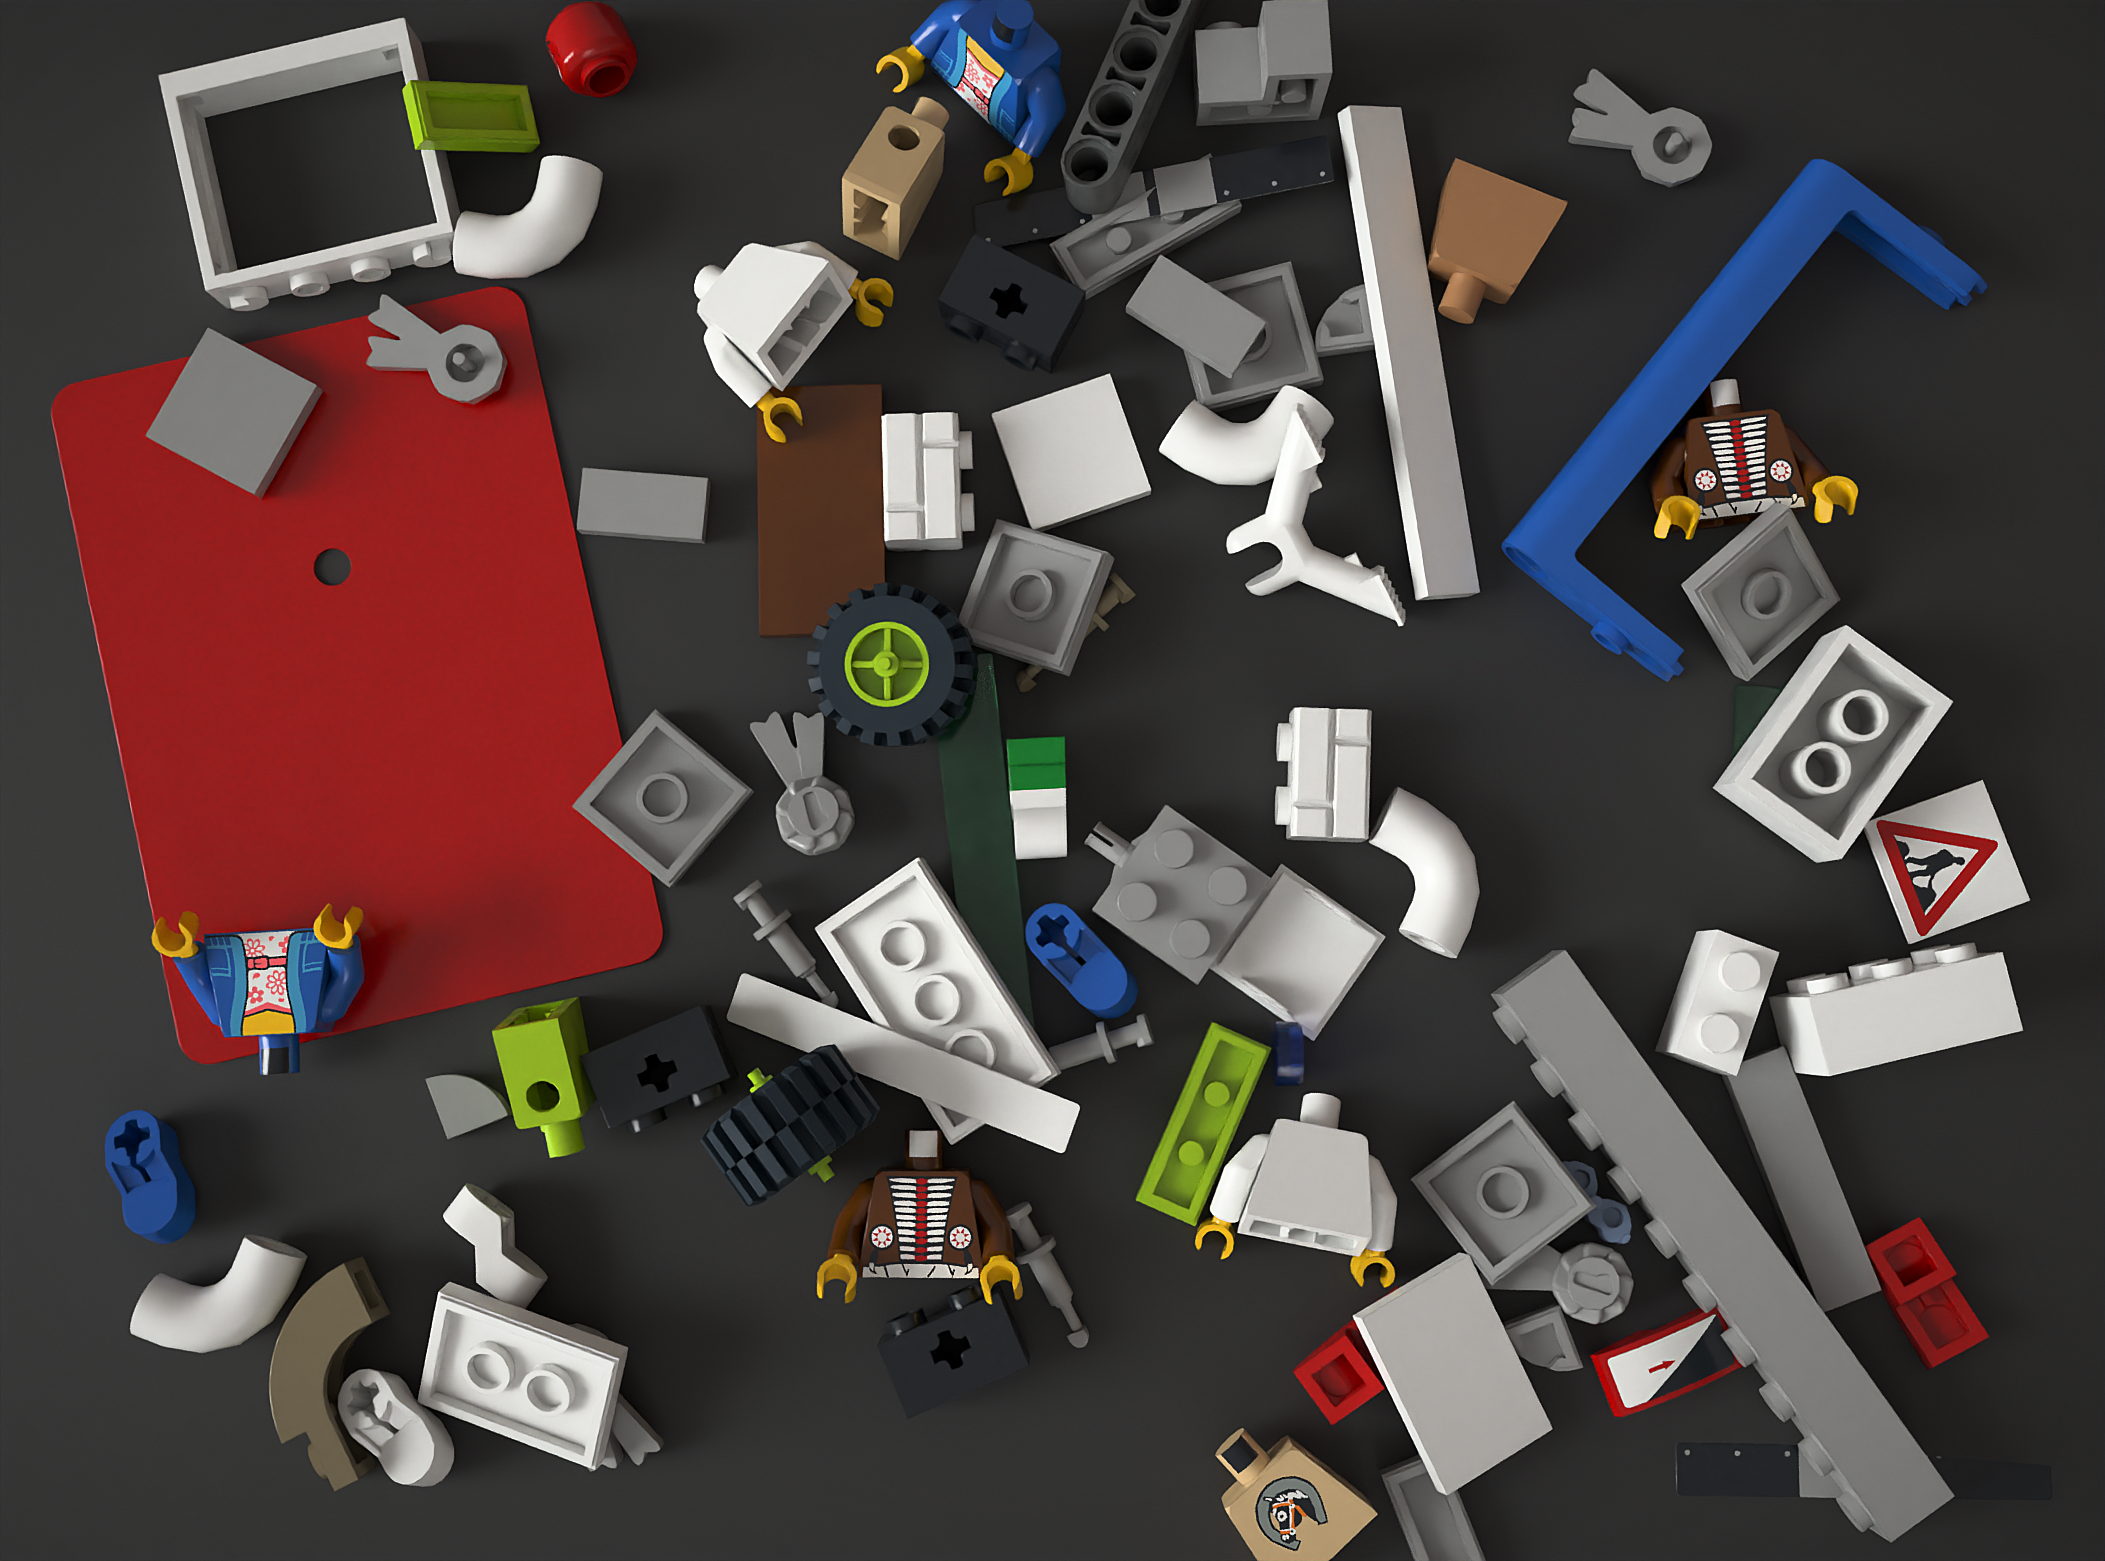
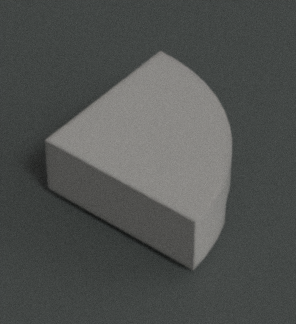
[1313,284,1375,357]
[425,1074,513,1139]
[1502,1303,1583,1371]

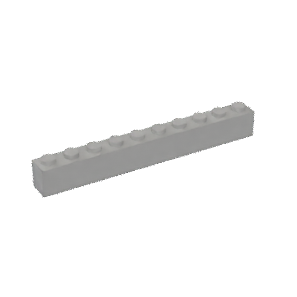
[1490,950,1955,1542]

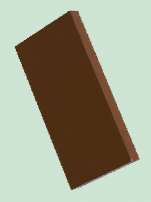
[757,384,887,638]

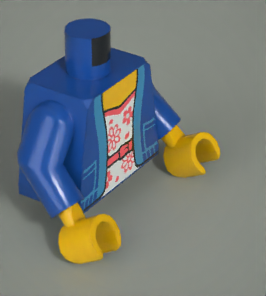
[876,0,1067,196]
[151,903,365,1075]

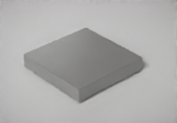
[1183,261,1324,413]
[145,328,323,499]
[1681,502,1841,681]
[958,519,1115,676]
[572,709,754,889]
[1411,1101,1596,1285]

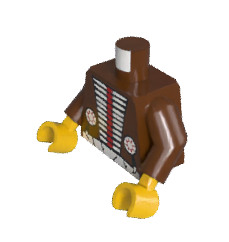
[1648,379,1858,540]
[817,1129,1023,1304]

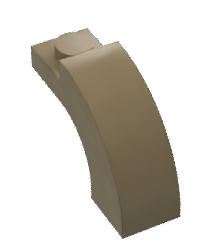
[269,1256,391,1492]

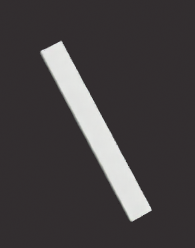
[1338,105,1480,601]

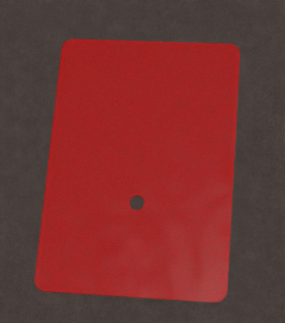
[51,286,664,1064]

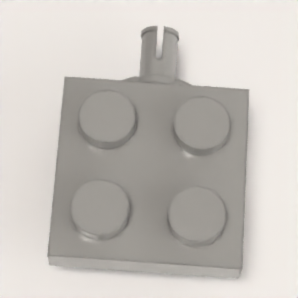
[1084,805,1272,985]

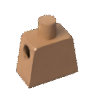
[1426,158,1568,324]

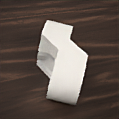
[443,1183,548,1309]
[338,1369,454,1487]

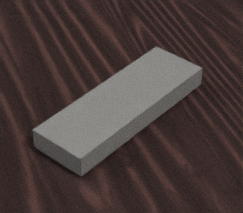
[1049,153,1242,300]

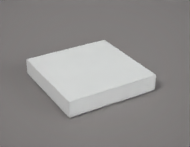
[992,373,1151,532]

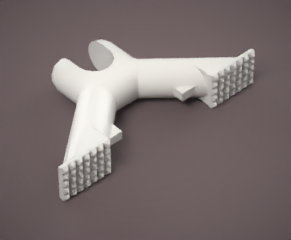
[1226,403,1406,626]

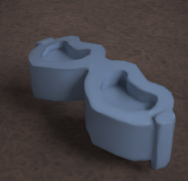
[1562,1161,1632,1244]

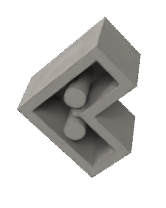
[1192,0,1333,126]

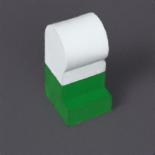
[1007,736,1067,860]

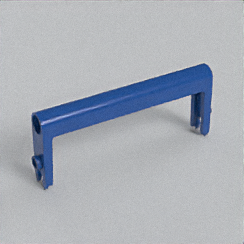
[1501,159,1988,682]

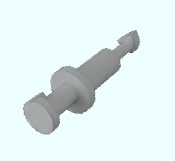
[733,879,839,1008]
[1048,1013,1155,1071]
[1005,1201,1089,1348]

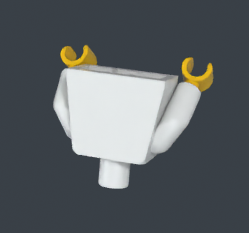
[694,241,894,443]
[1195,1093,1397,1288]

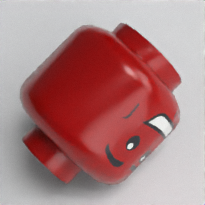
[546,1,638,98]

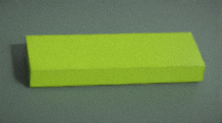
[1135,1022,1272,1226]

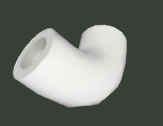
[453,155,603,279]
[1159,385,1334,486]
[1368,787,1480,958]
[130,1235,308,1353]

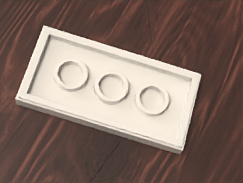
[815,857,1061,1145]

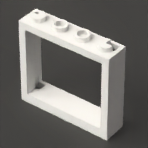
[158,17,460,311]

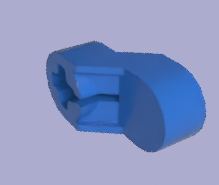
[1025,903,1138,1019]
[105,1110,196,1244]

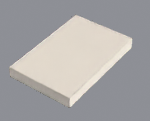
[1353,1253,1553,1495]
[417,1282,629,1470]

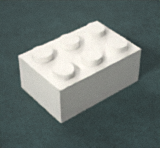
[1713,625,1953,863]
[1768,943,2023,1076]

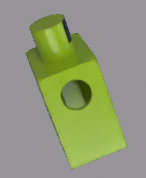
[492,997,596,1158]

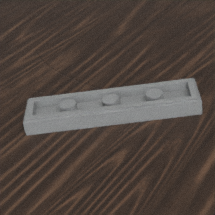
[1721,1045,1882,1312]

